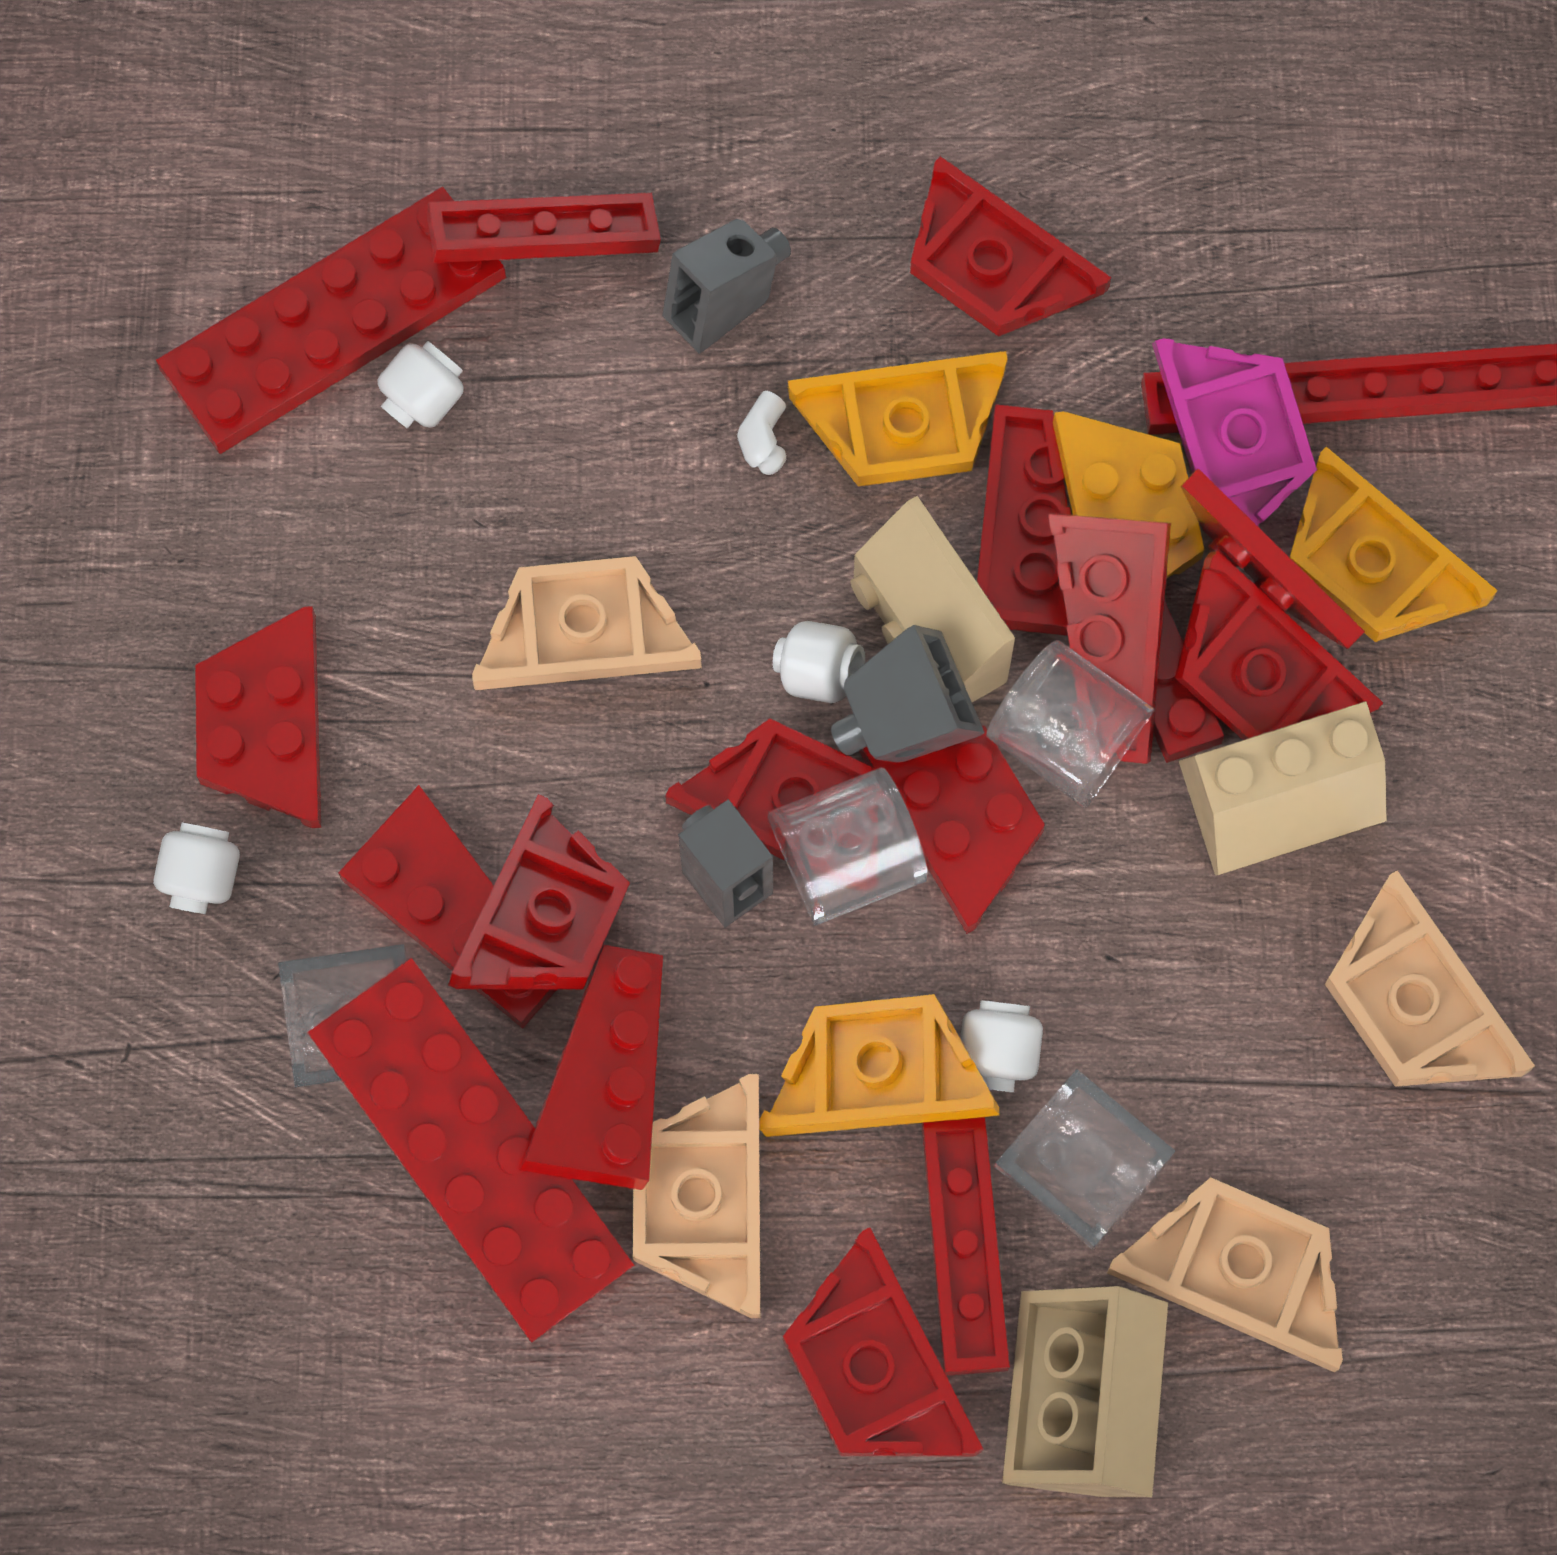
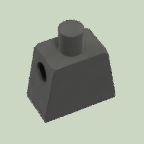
[662,219,791,354]
[831,625,985,763]

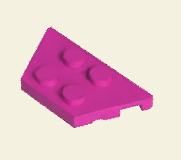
[1152,338,1317,526]

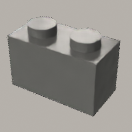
[678,799,773,928]

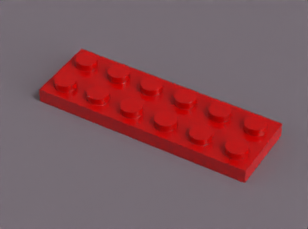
[156,186,507,454]
[307,957,634,1343]

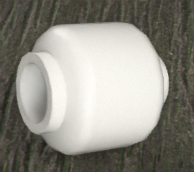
[378,341,464,429]
[773,621,865,703]
[154,822,240,914]
[961,1000,1043,1092]

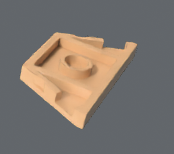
[472,556,702,690]
[1325,870,1535,1087]
[633,1074,761,1318]
[1107,1177,1343,1372]

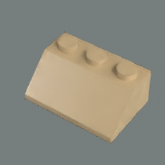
[850,496,1015,702]
[1179,702,1387,876]
[1002,1286,1168,1497]

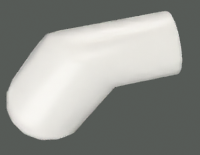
[737,391,786,475]

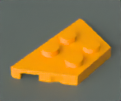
[788,351,1008,487]
[1053,411,1205,579]
[1289,447,1498,642]
[759,994,999,1137]

